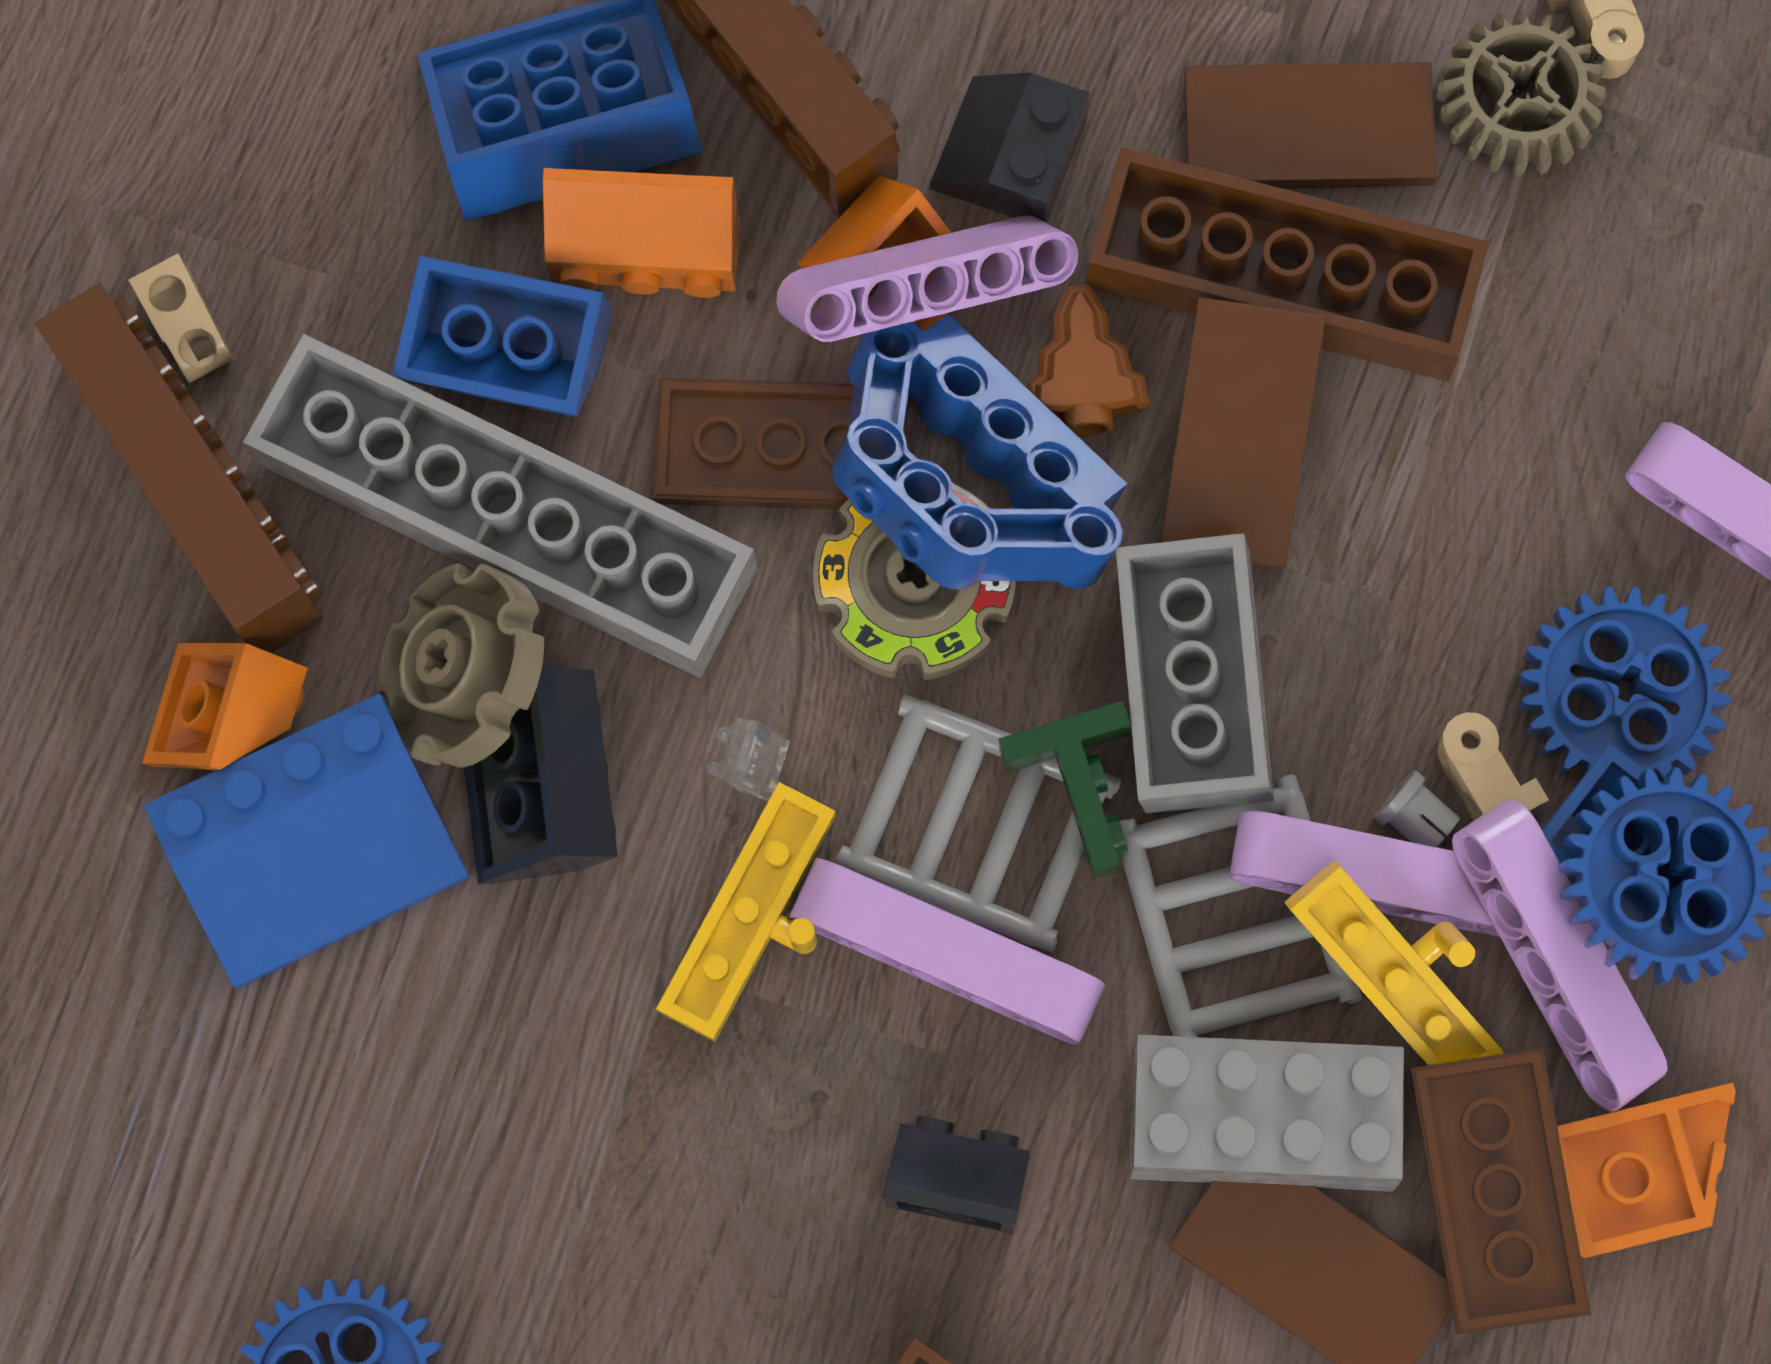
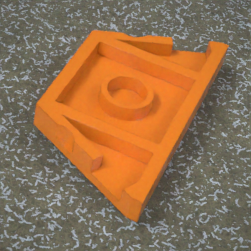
[1557,1082,1736,1260]

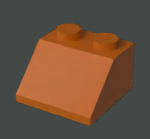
[797,175,981,332]

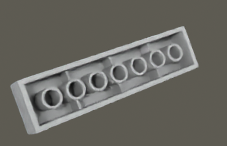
[243,334,758,679]

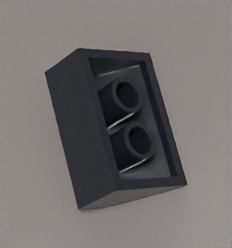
[464,666,618,884]

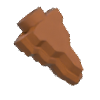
[1026,284,1150,437]

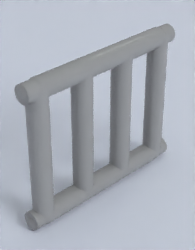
[834,694,1121,953]
[1119,774,1362,1037]

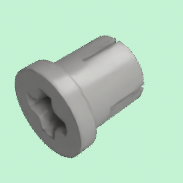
[1372,770,1460,847]

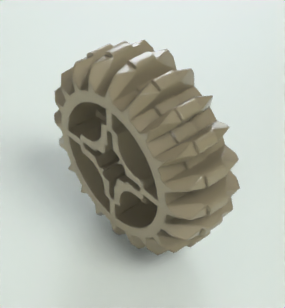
[1436,9,1606,178]

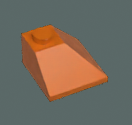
[142,643,308,770]

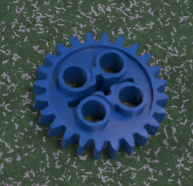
[1517,586,1731,783]
[1558,767,1771,986]
[240,1279,445,1364]

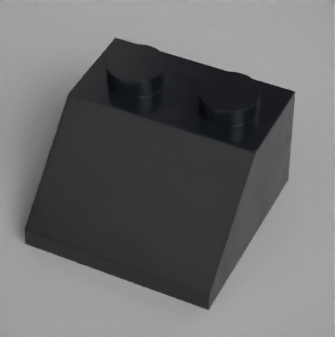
[930,72,1089,223]
[882,1116,1030,1234]

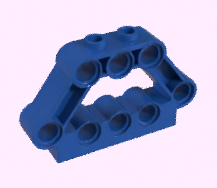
[832,314,1127,589]

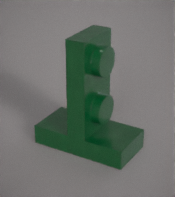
[998,701,1131,880]

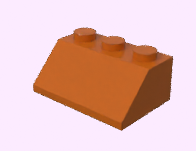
[543,168,741,298]

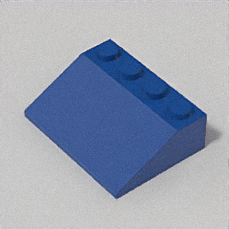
[417,0,702,221]
[144,693,470,989]

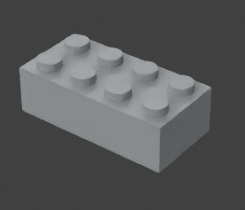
[1116,533,1274,814]
[1130,1035,1404,1192]

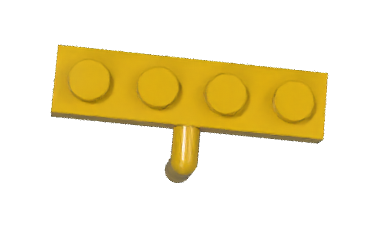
[656,782,837,1042]
[1284,859,1504,1065]

